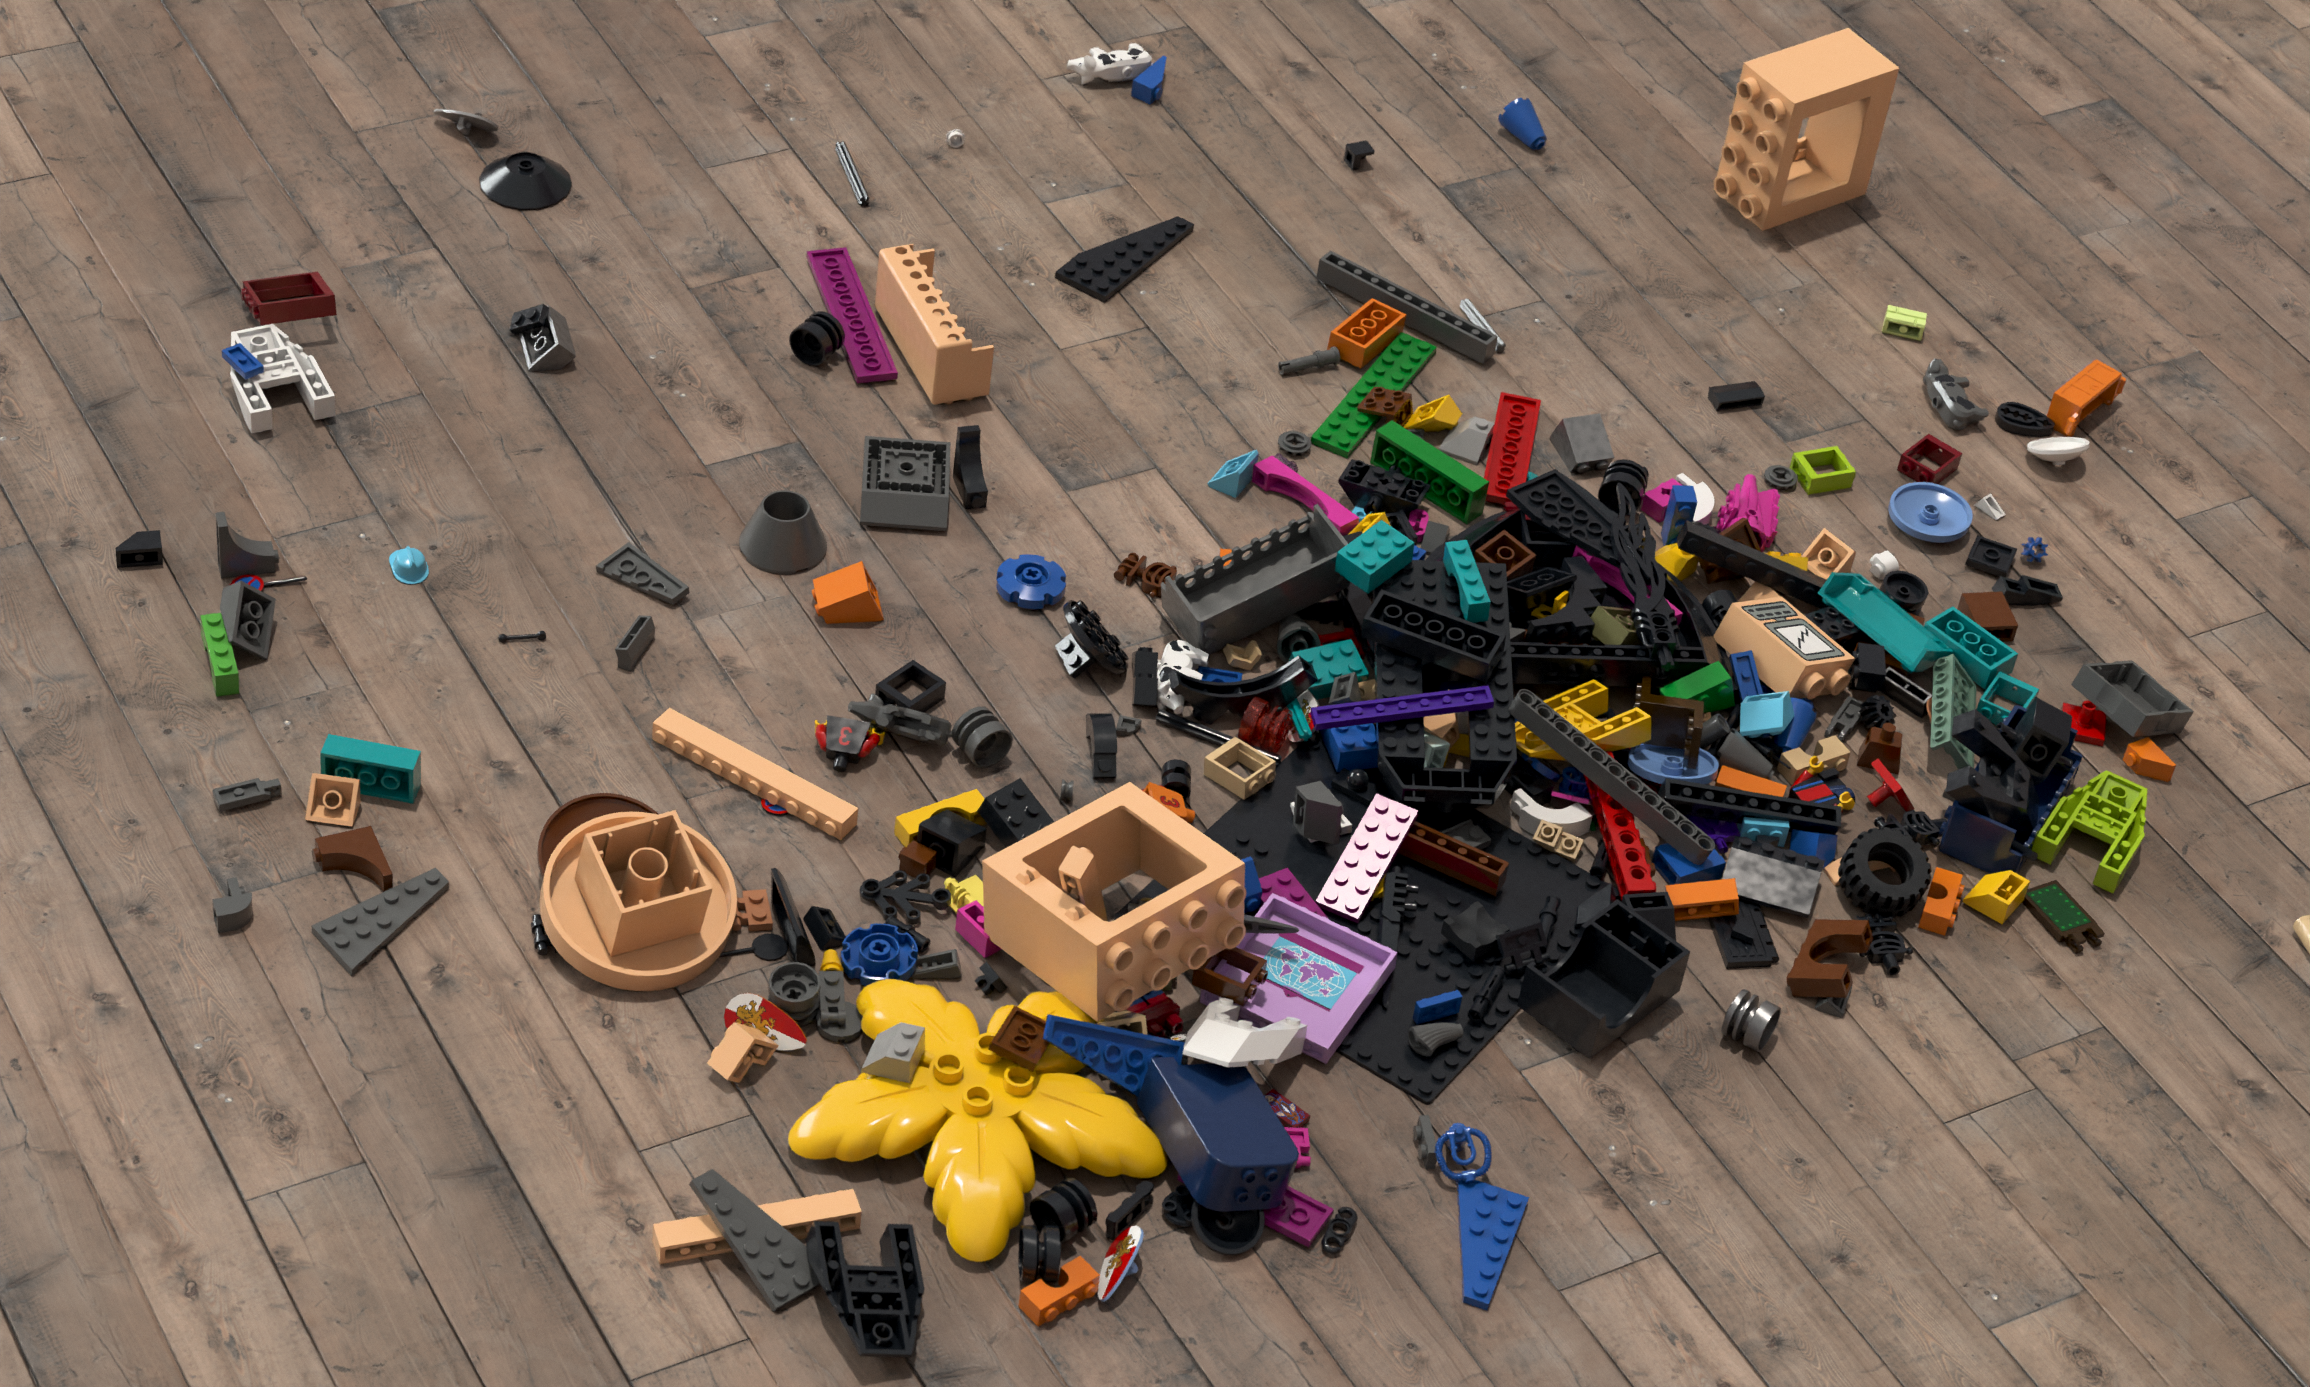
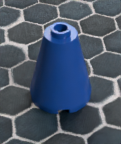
[1498,97,1547,150]
[1773,698,1817,759]

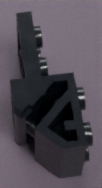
[1804,606,1877,654]

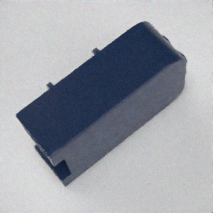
[1137,1057,1299,1212]

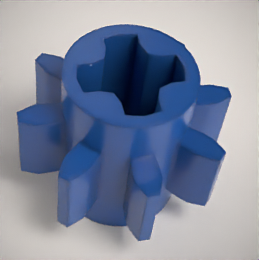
[2021,537,2048,562]

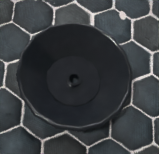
[479,152,572,210]

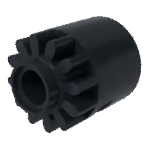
[1701,590,1739,629]

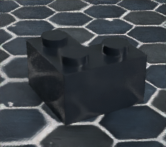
[1847,643,1886,693]

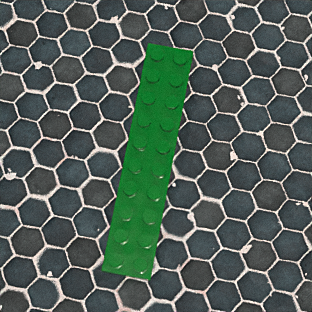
[1311,332,1437,458]

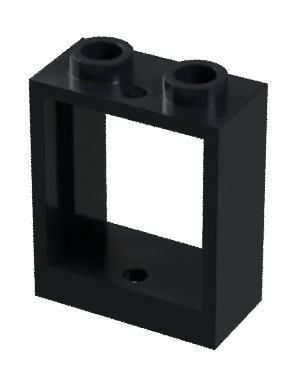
[875,660,946,713]

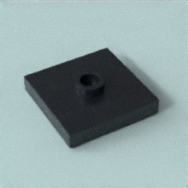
[1965,535,2017,577]

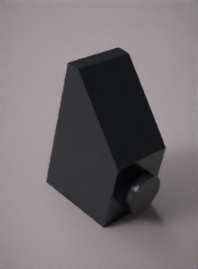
[115,530,163,568]

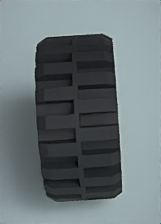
[1838,827,1932,918]

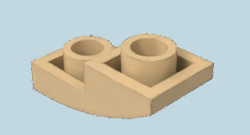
[1533,819,1584,862]

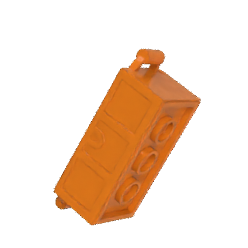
[2047,359,2126,437]

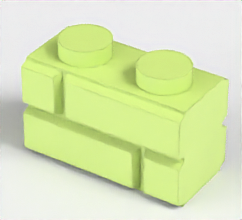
[1882,305,1927,341]

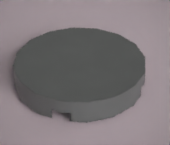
[816,1002,863,1042]

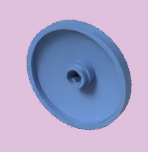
[1888,482,1973,543]
[1627,743,1719,784]

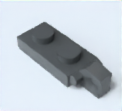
[212,778,282,812]

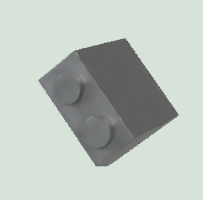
[1549,413,1615,473]

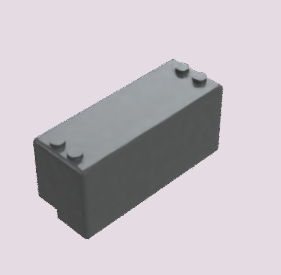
[1161,504,1350,655]

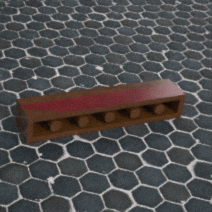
[1398,821,1509,896]

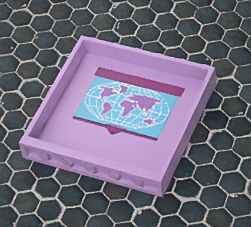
[1200,893,1397,1064]

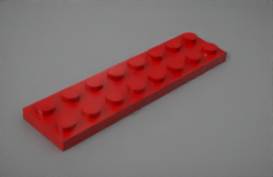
[1484,392,1541,504]

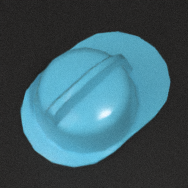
[389,546,429,584]

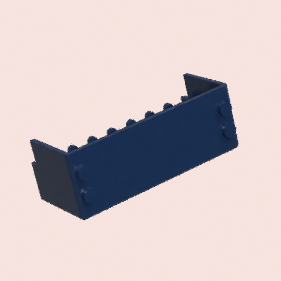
[1939,705,2083,874]

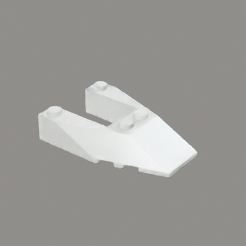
[230,324,335,434]
[1182,998,1308,1067]

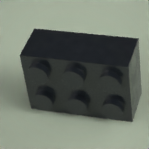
[977,778,1054,848]

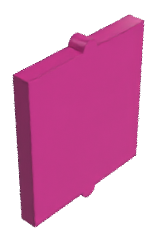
[1551,791,1592,805]

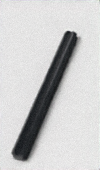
[1156,710,1282,767]

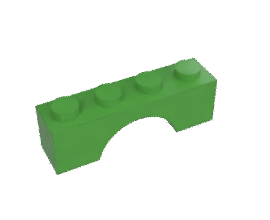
[200,613,239,697]

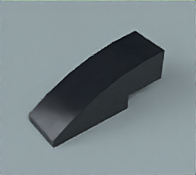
[1992,575,2063,606]

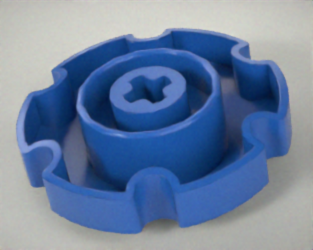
[996,554,1066,609]
[840,923,918,986]

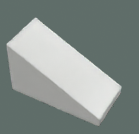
[1975,494,2006,520]

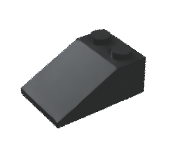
[220,581,276,660]

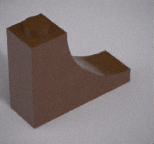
[312,826,393,892]

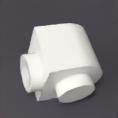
[1870,550,1899,580]

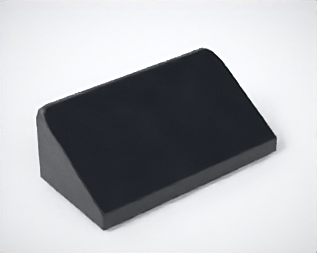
[803,906,846,950]

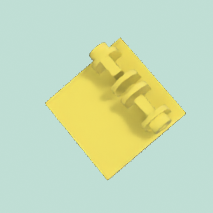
[944,875,984,914]

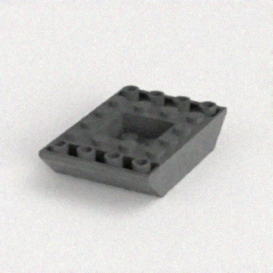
[860,436,951,531]

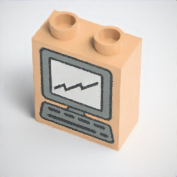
[1714,597,1855,699]

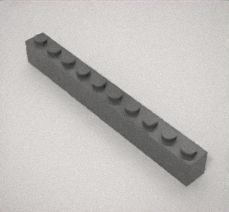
[1316,250,1498,364]

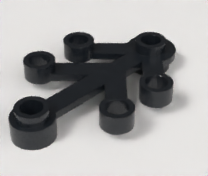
[860,870,951,925]

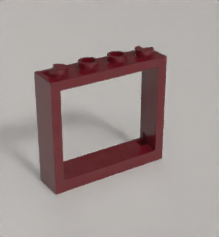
[240,271,337,325]

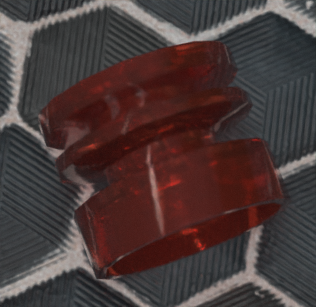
[1238,697,1293,753]

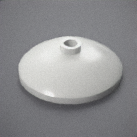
[2027,437,2090,465]

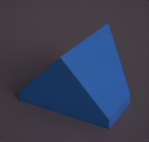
[1789,829,1838,869]

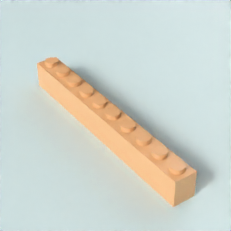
[652,708,858,840]

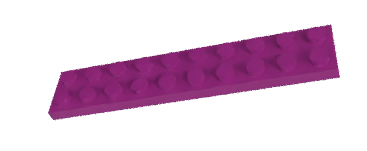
[806,247,898,383]

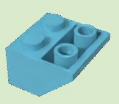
[1740,691,1795,738]

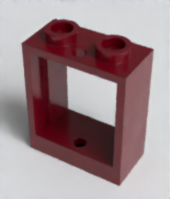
[1897,434,1962,484]

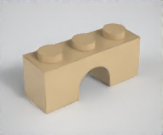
[1777,735,1851,785]

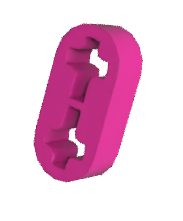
[1409,509,1429,543]

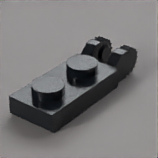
[1105,1181,1154,1240]

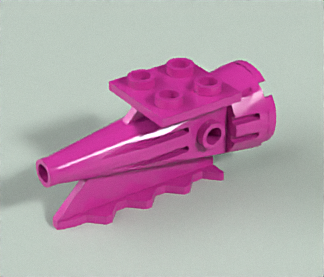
[1716,474,1780,552]

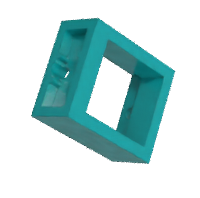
[1976,671,2039,725]

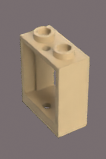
[1204,737,1276,800]

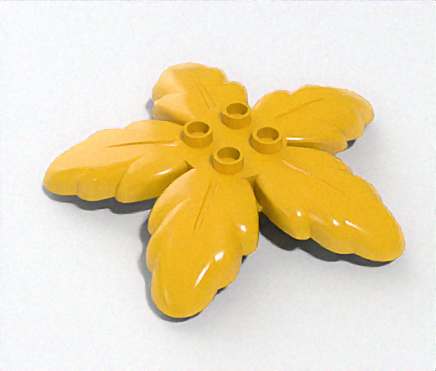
[788,979,1168,1262]

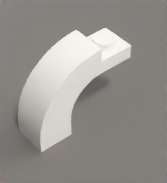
[1676,473,1714,525]
[1510,788,1593,837]

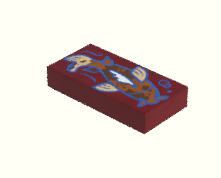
[1264,1089,1310,1128]

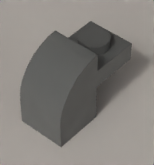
[212,877,253,933]

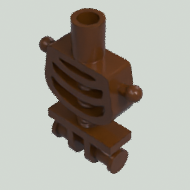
[1114,552,1186,598]

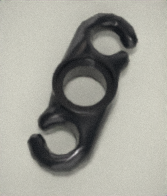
[1321,1207,1358,1254]

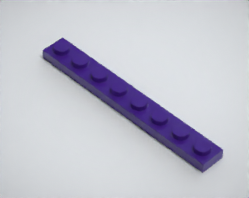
[1310,685,1494,730]

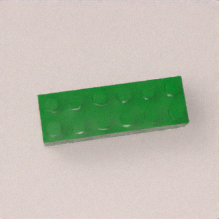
[1370,420,1489,525]

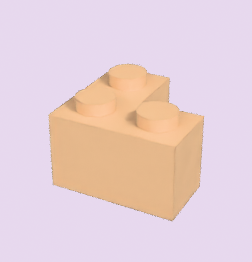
[707,1022,779,1083]

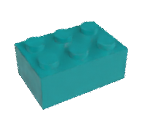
[1335,520,1415,594]
[1288,639,1369,700]

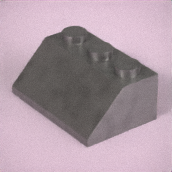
[519,305,576,372]

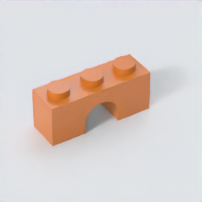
[1918,867,1965,936]
[1018,1256,1100,1326]

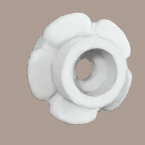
[946,129,965,148]

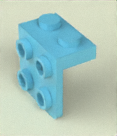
[1737,817,1790,847]

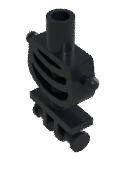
[1874,810,1947,846]
[1854,913,1913,976]

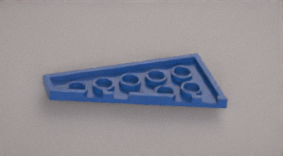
[1043,1014,1185,1097]
[1456,1179,1529,1310]

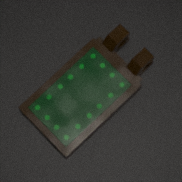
[2022,880,2105,954]

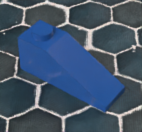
[1131,55,1167,104]

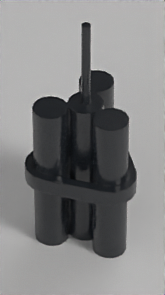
[1738,730,1791,769]

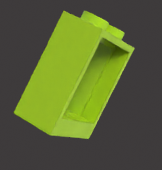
[1790,446,1856,495]

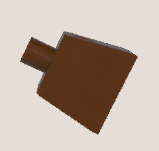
[1857,723,1902,774]

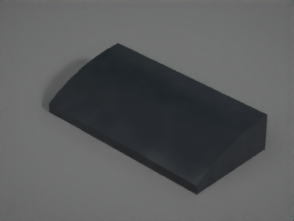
[771,868,816,967]

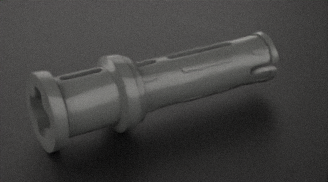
[1278,346,1340,375]

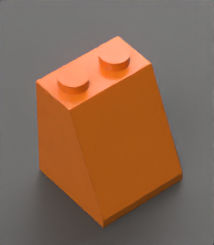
[811,561,884,624]

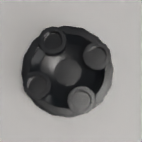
[1162,1185,1194,1227]

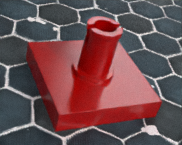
[2061,701,2106,747]
[1867,759,1915,812]

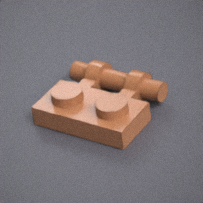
[732,889,773,932]

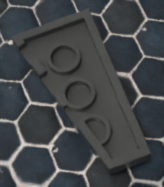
[596,542,690,605]

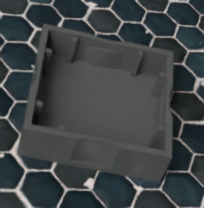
[2071,660,2194,737]

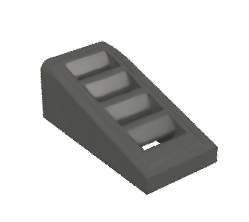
[911,949,962,979]

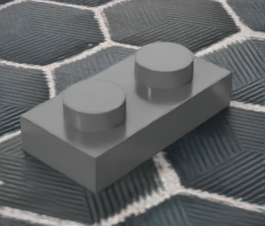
[1413,1115,1437,1169]

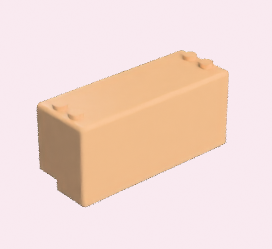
[875,244,994,405]

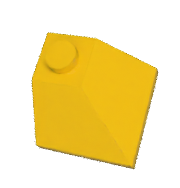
[1404,395,1462,432]
[1655,543,1698,581]

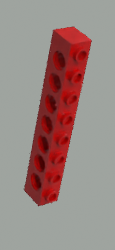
[1583,751,1656,900]

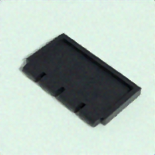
[1708,899,1779,969]

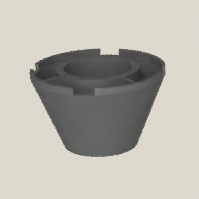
[739,490,827,575]

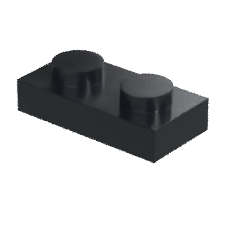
[509,304,549,334]

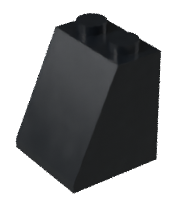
[917,810,987,878]

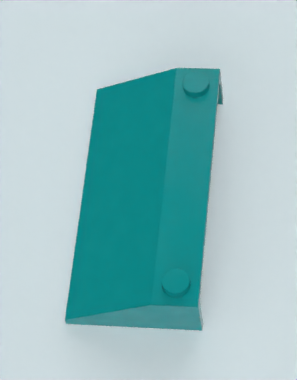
[1818,572,1954,673]

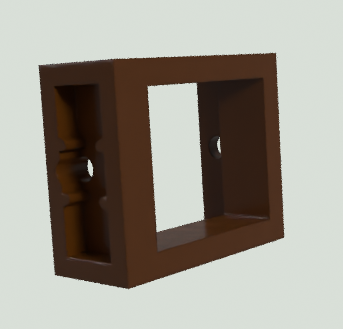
[1192,947,1268,1006]

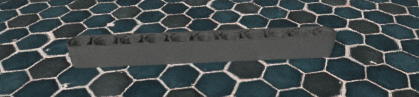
[1508,689,1715,865]

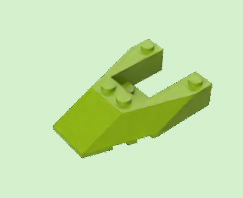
[2032,770,2147,893]

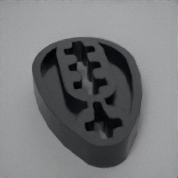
[1995,402,2055,437]

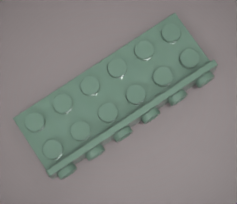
[1930,654,1976,769]

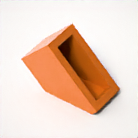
[2123,737,2176,782]

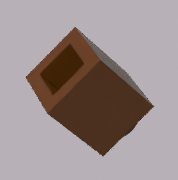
[898,840,937,882]

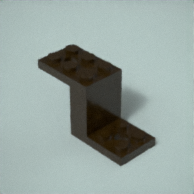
[1633,676,1704,769]

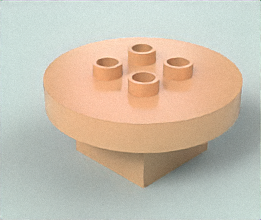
[540,810,737,991]

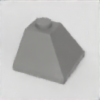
[1439,417,1495,465]

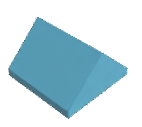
[1207,450,1259,498]

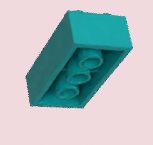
[1924,606,2018,689]
[320,734,421,804]

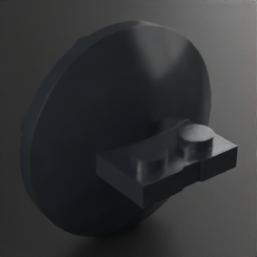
[1055,600,1129,679]

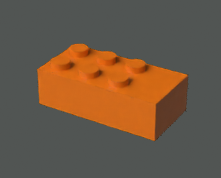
[1327,298,1406,368]

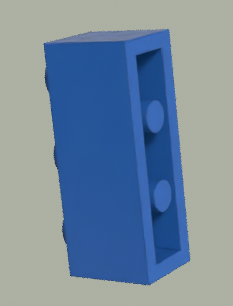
[1661,485,1697,546]

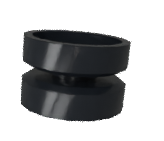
[1879,571,1928,616]
[1018,1225,1061,1283]

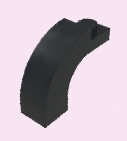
[1086,713,1117,778]

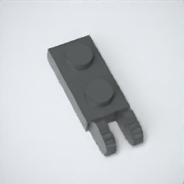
[1824,696,1863,743]

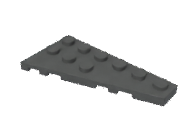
[312,868,449,976]
[689,1169,821,1312]

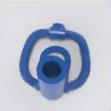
[1435,1123,1492,1183]

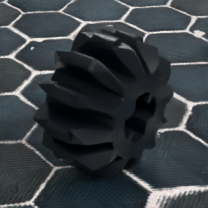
[1859,695,1896,729]

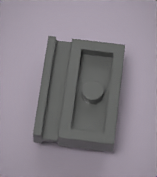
[1441,819,1491,850]

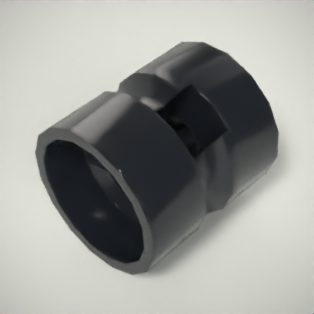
[1161,759,1191,801]

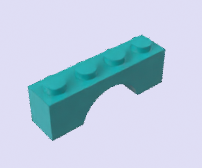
[1443,540,1491,623]

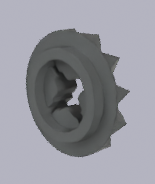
[1278,431,1311,456]
[1764,465,1798,490]

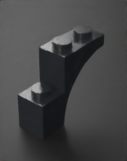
[1132,647,1158,706]

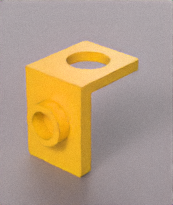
[1531,590,1569,619]

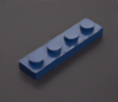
[1729,650,1772,737]

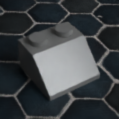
[862,1022,925,1083]

